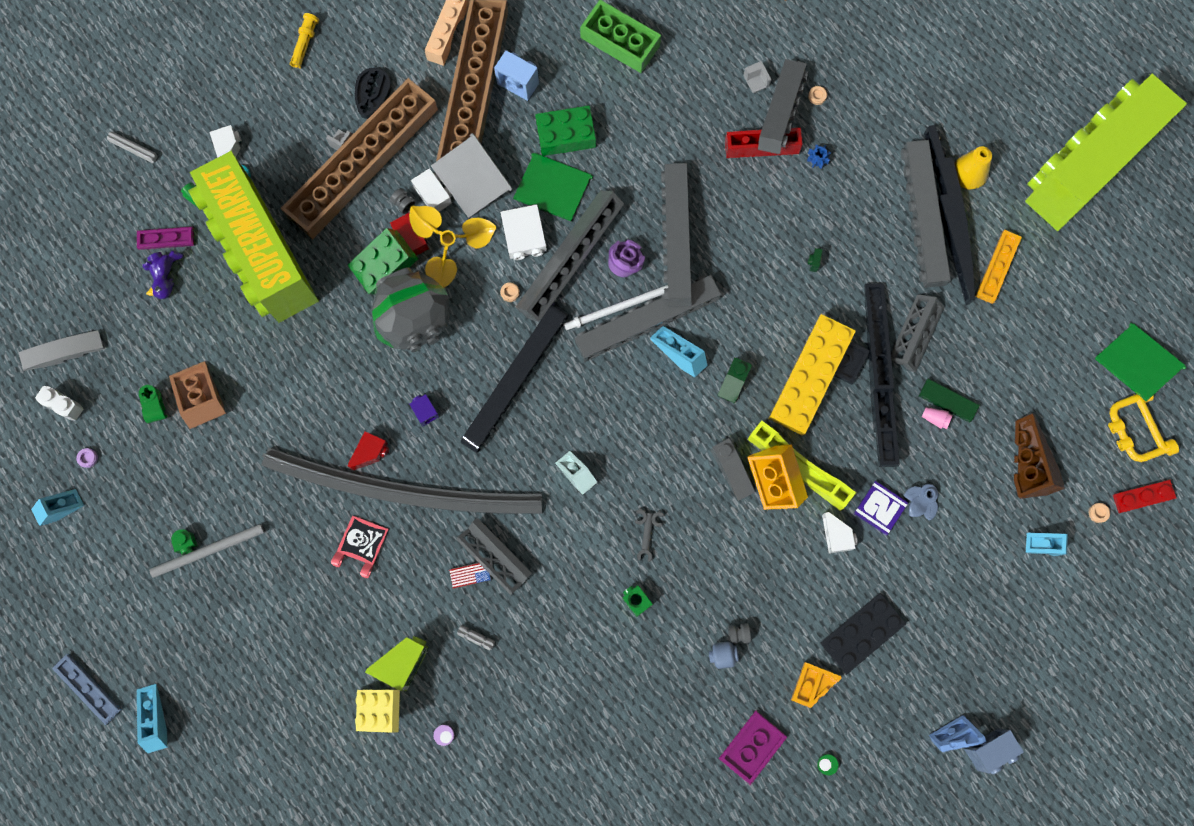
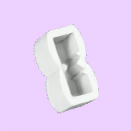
[35,386,83,421]

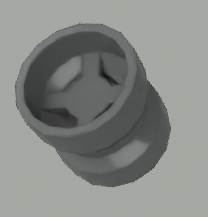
[390,188,416,214]
[728,623,751,645]

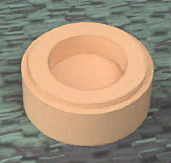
[808,86,827,105]
[500,283,519,302]
[1089,503,1110,523]

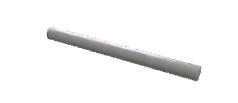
[149,524,265,578]

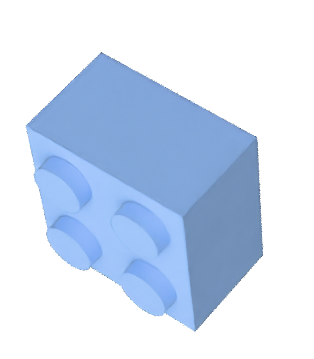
[494,51,539,101]

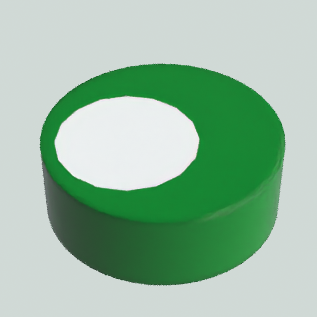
[817,754,838,776]

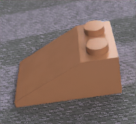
[169,361,226,429]

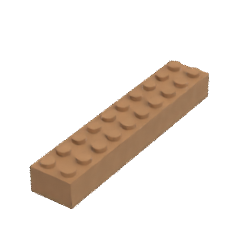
[436,0,508,162]
[281,78,438,239]

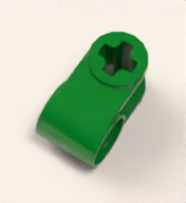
[139,385,167,424]

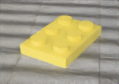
[355,690,400,733]

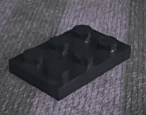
[834,341,870,385]

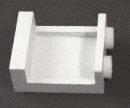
[501,205,547,260]

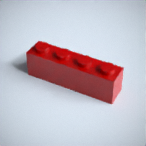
[725,128,802,158]

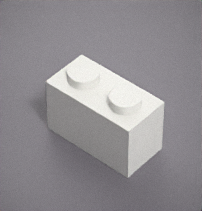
[411,168,452,211]

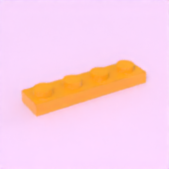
[975,230,1021,304]

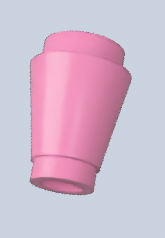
[922,407,953,429]

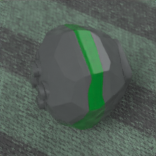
[371,268,450,352]

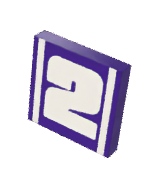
[853,481,908,535]

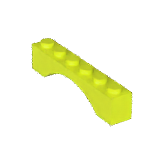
[747,421,856,511]

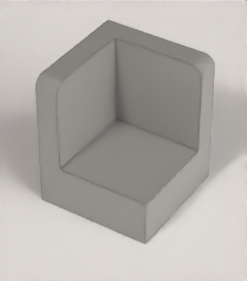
[743,61,771,93]
[326,129,352,150]

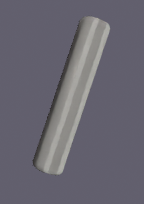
[107,132,158,163]

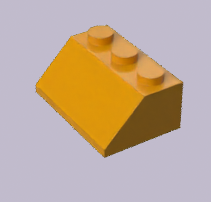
[748,444,808,510]

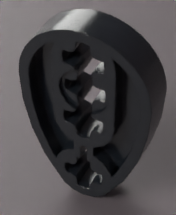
[355,68,392,119]

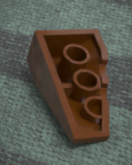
[1014,413,1065,499]

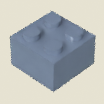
[965,729,1024,774]

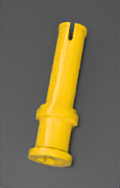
[289,13,319,68]

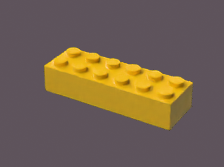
[768,314,856,436]

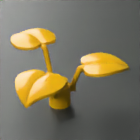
[409,206,496,288]

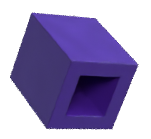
[409,394,439,427]

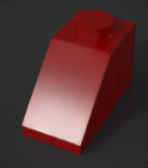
[347,432,389,470]

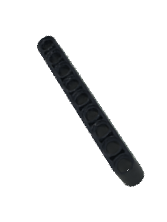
[461,304,569,453]

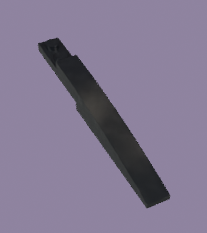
[924,125,975,305]
[864,283,900,467]

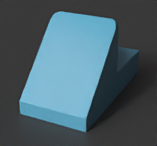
[1026,533,1068,556]

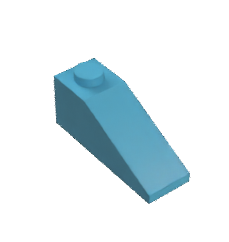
[650,326,708,377]
[137,684,168,753]

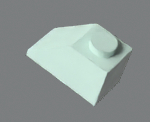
[555,451,597,495]

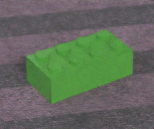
[580,0,661,73]

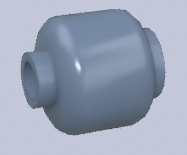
[709,642,739,669]

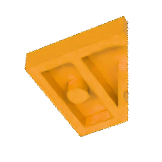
[791,662,841,708]

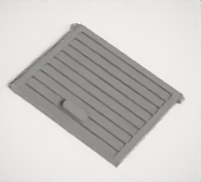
[431,133,512,218]

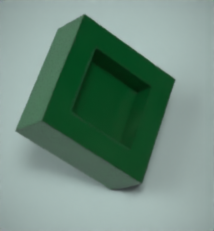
[807,248,823,272]

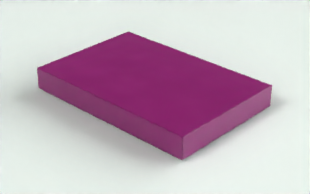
[718,710,787,785]

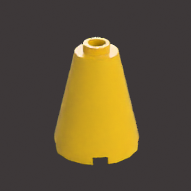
[954,146,992,190]

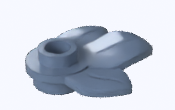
[904,484,938,520]

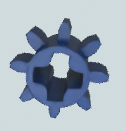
[807,145,831,169]

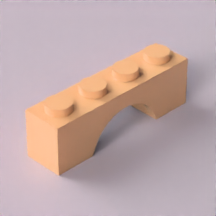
[425,0,470,66]

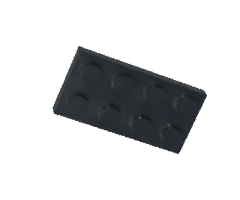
[820,593,906,675]

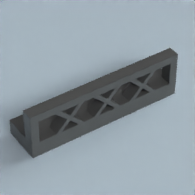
[891,295,944,372]
[456,518,532,595]

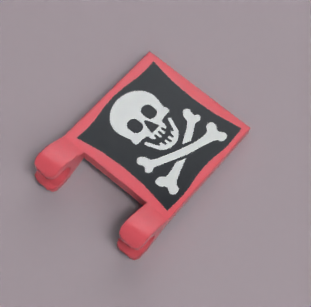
[331,516,388,578]

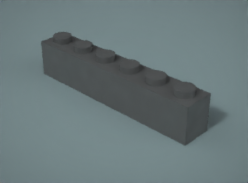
[758,59,808,154]

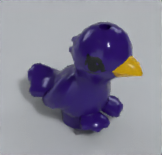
[142,251,183,299]

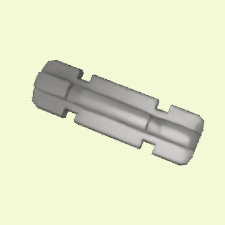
[457,625,495,650]

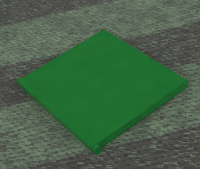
[513,153,593,221]
[1095,323,1186,402]

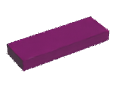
[137,227,194,250]

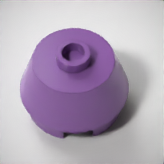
[608,240,645,277]

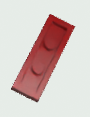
[1113,480,1176,513]

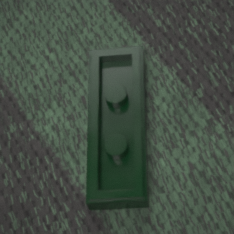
[918,379,980,423]

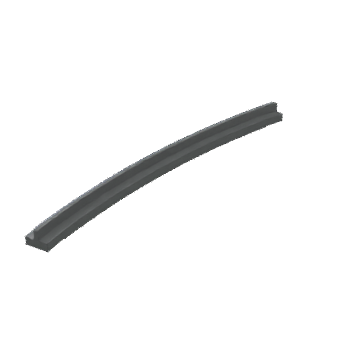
[261,448,542,514]

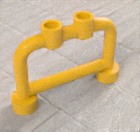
[1108,394,1179,462]

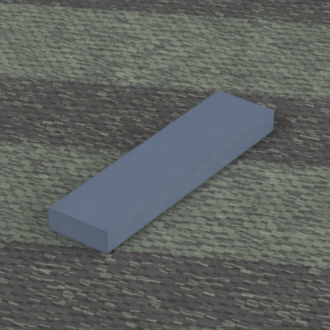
[52,654,122,725]

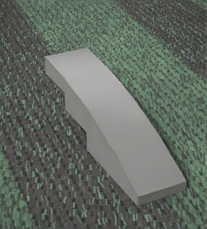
[19,330,103,371]

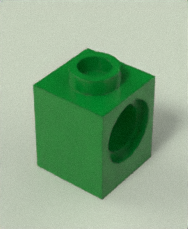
[622,586,653,617]

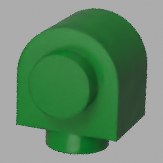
[171,529,198,555]

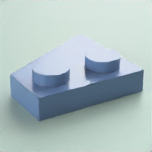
[929,715,986,752]

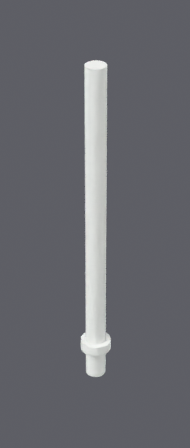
[564,285,668,331]

